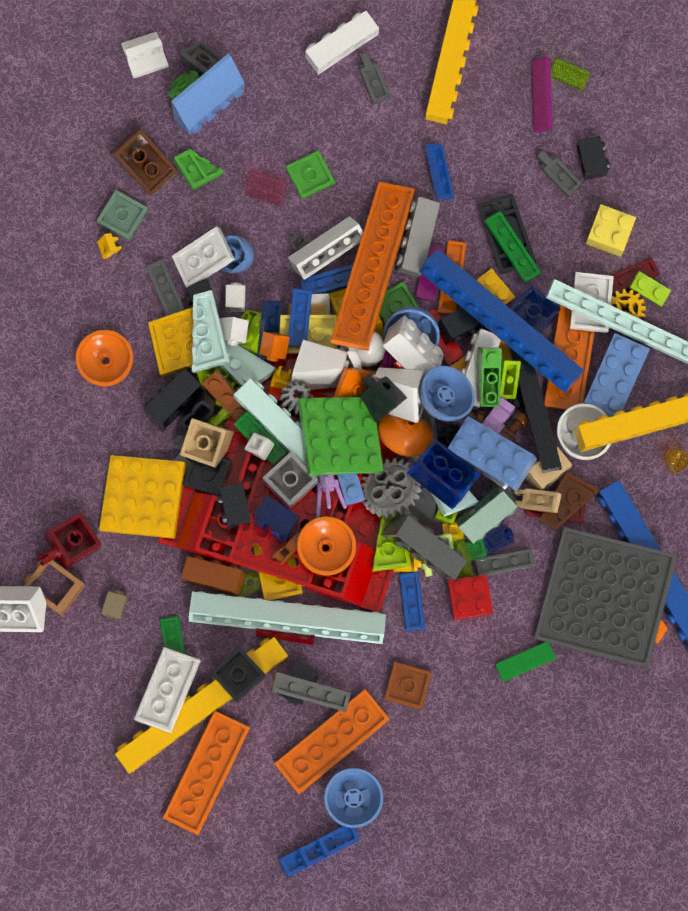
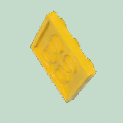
[148,307,194,377]

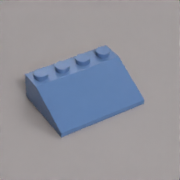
[171,53,245,135]

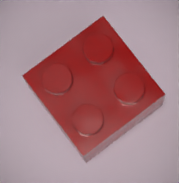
[447,574,493,621]

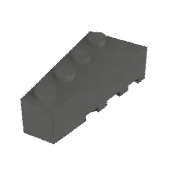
[381,515,467,580]

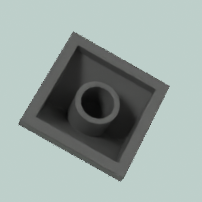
[180,41,222,76]

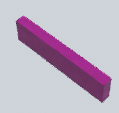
[532,56,552,133]

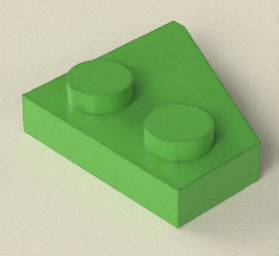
[173,149,224,190]

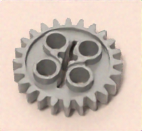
[360,458,422,518]

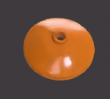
[76,330,133,387]
[377,414,433,457]
[297,517,356,576]

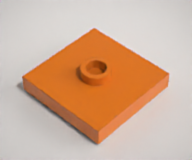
[333,367,376,398]

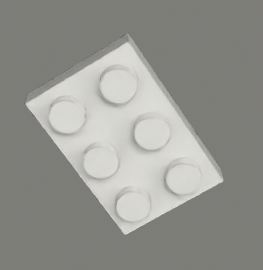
[172,226,235,288]
[570,272,614,333]

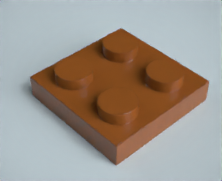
[384,662,432,710]

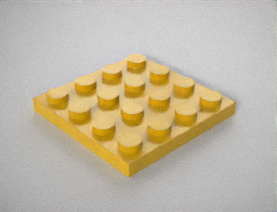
[99,455,186,539]

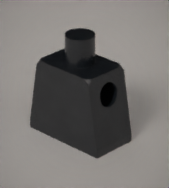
[361,373,407,422]

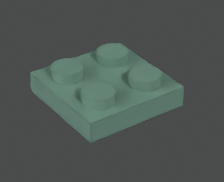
[96,190,148,241]

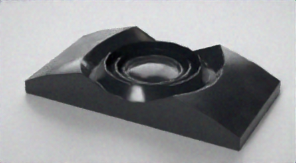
[477,193,537,275]

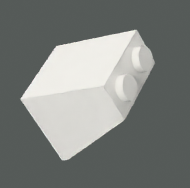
[291,340,349,390]
[373,367,424,422]

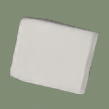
[311,294,330,315]
[244,433,274,460]

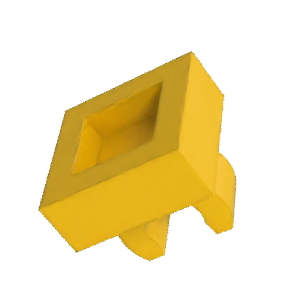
[97,233,122,259]
[270,366,293,389]
[442,522,464,542]

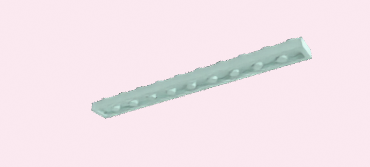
[546,279,688,364]

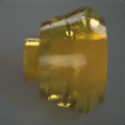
[665,448,688,473]

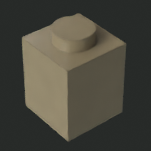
[101,590,128,621]

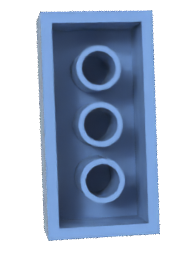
[583,333,650,417]
[448,416,537,492]

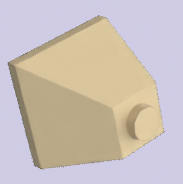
[180,418,234,467]

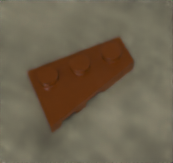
[538,471,600,531]

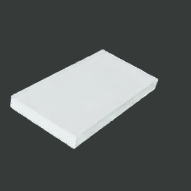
[134,647,201,733]

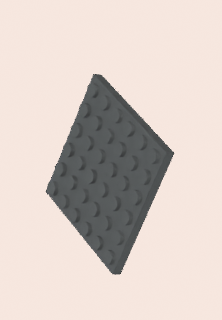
[534,527,678,669]

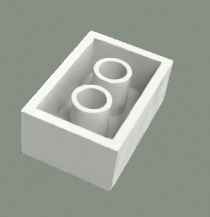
[383,315,444,376]

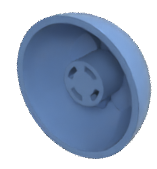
[383,306,440,346]
[420,366,475,421]
[324,768,383,828]

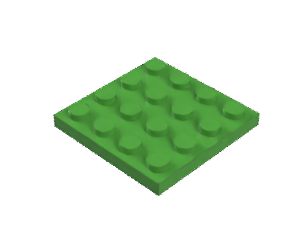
[298,397,383,475]

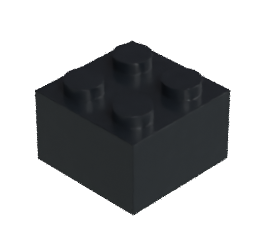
[210,646,266,704]

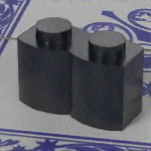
[181,388,216,430]

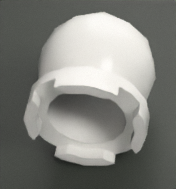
[337,331,386,369]

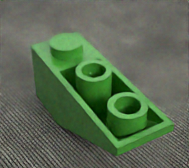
[477,347,502,407]

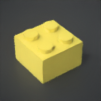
[586,204,636,257]

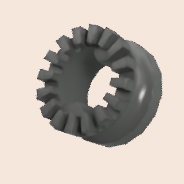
[290,233,307,251]

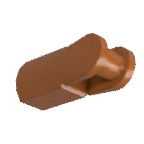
[272,532,299,566]

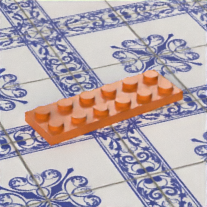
[544,305,594,411]
[274,689,390,794]
[163,711,250,836]

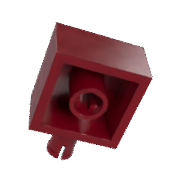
[37,513,102,570]

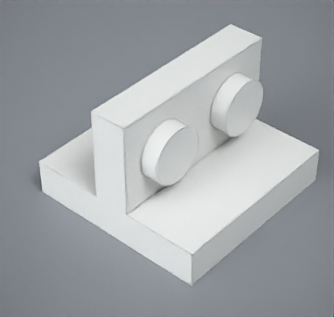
[121,32,169,78]

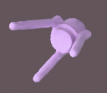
[316,475,347,518]

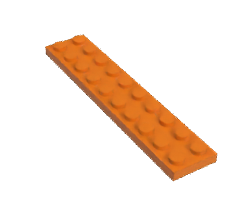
[331,182,415,351]

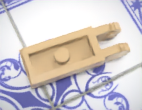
[513,489,562,513]

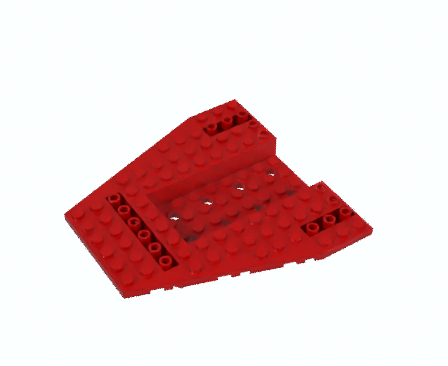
[158,354,396,613]

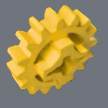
[611,289,646,319]

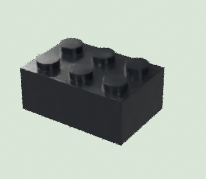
[144,369,202,432]

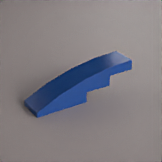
[278,826,360,878]

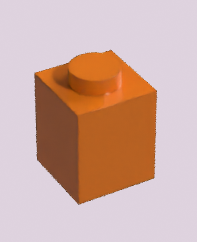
[260,331,290,362]

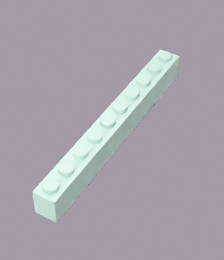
[189,591,386,644]

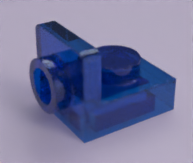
[482,525,515,554]

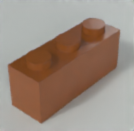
[181,555,246,596]

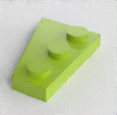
[372,512,411,572]

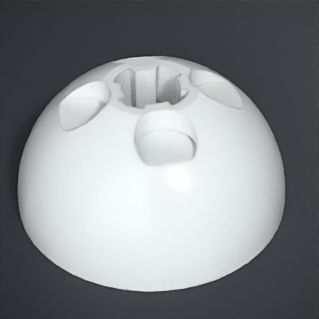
[557,404,611,460]

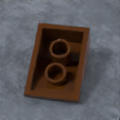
[109,128,178,196]

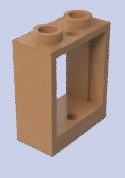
[23,560,85,616]

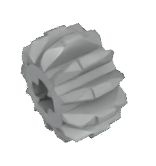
[280,381,313,414]

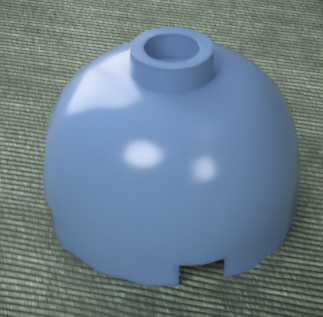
[221,235,254,273]

